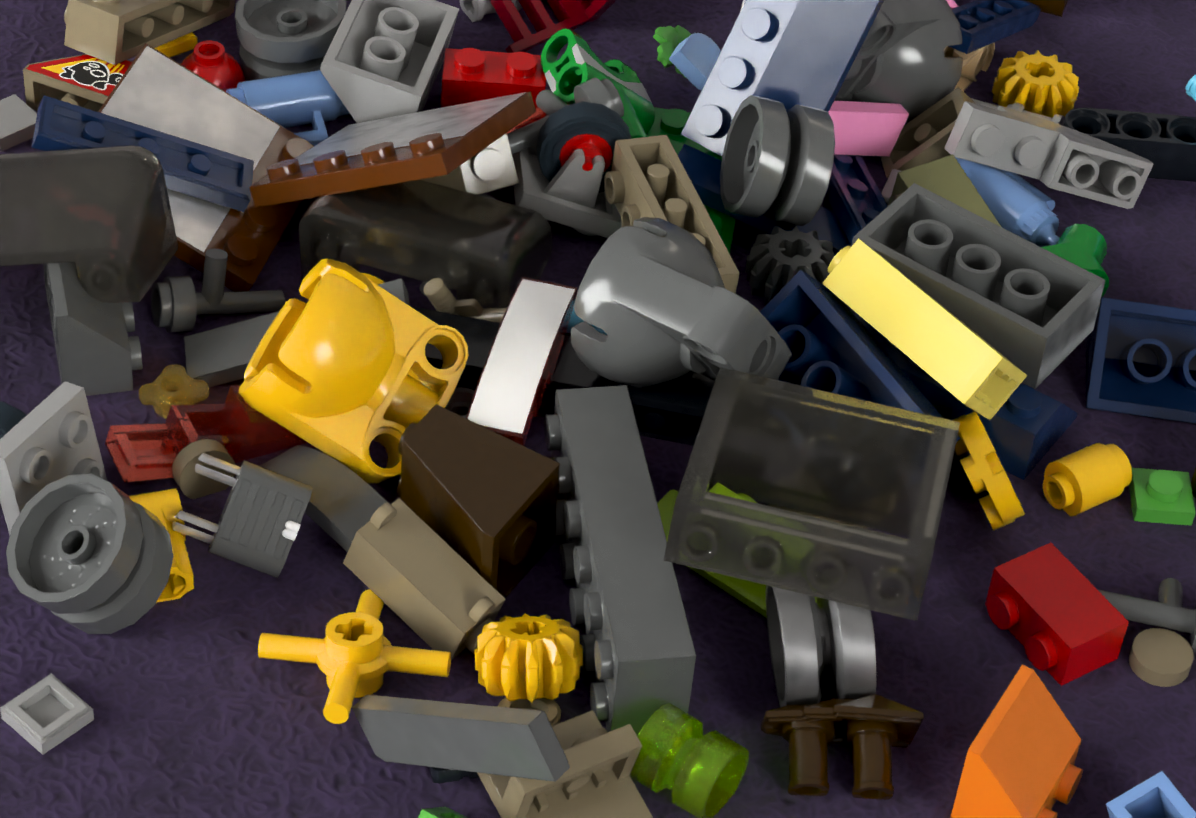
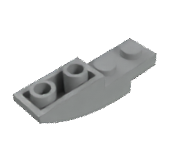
[944,101,1154,209]

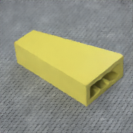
[822,238,1028,420]

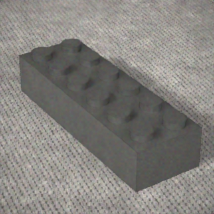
[544,385,696,740]

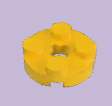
[947,411,1025,531]

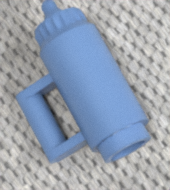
[226,70,350,146]
[955,157,1060,247]

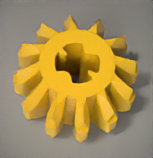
[992,50,1079,118]
[474,613,583,703]

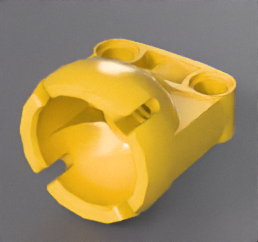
[238,258,469,484]

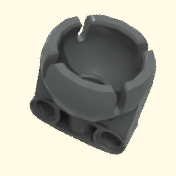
[834,0,963,123]
[571,217,792,406]

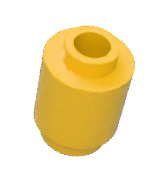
[1043,443,1132,516]

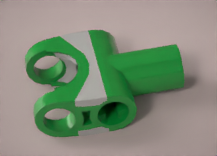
[541,29,655,139]

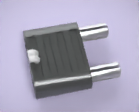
[172,453,313,578]

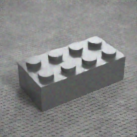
[851,183,1105,389]

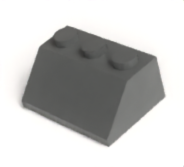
[38,203,143,396]

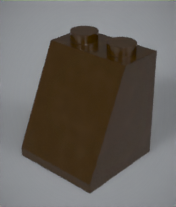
[397,404,560,598]

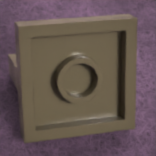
[477,710,653,818]

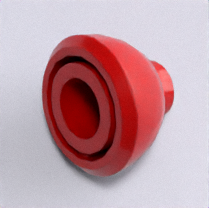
[181,40,245,92]

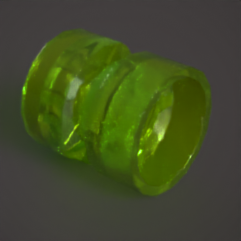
[630,703,749,818]

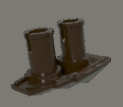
[761,694,924,800]

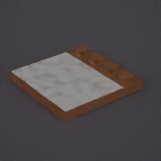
[52,43,314,291]
[249,91,536,208]

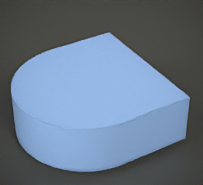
[669,33,721,90]

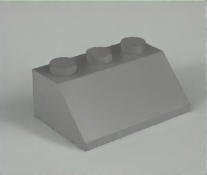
[320,0,459,123]

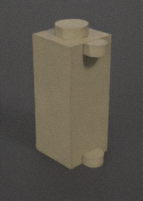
[343,498,506,660]

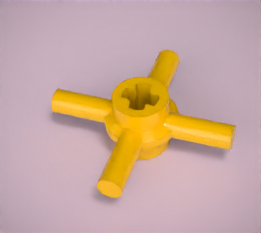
[258,589,451,724]

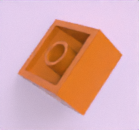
[950,665,1083,818]

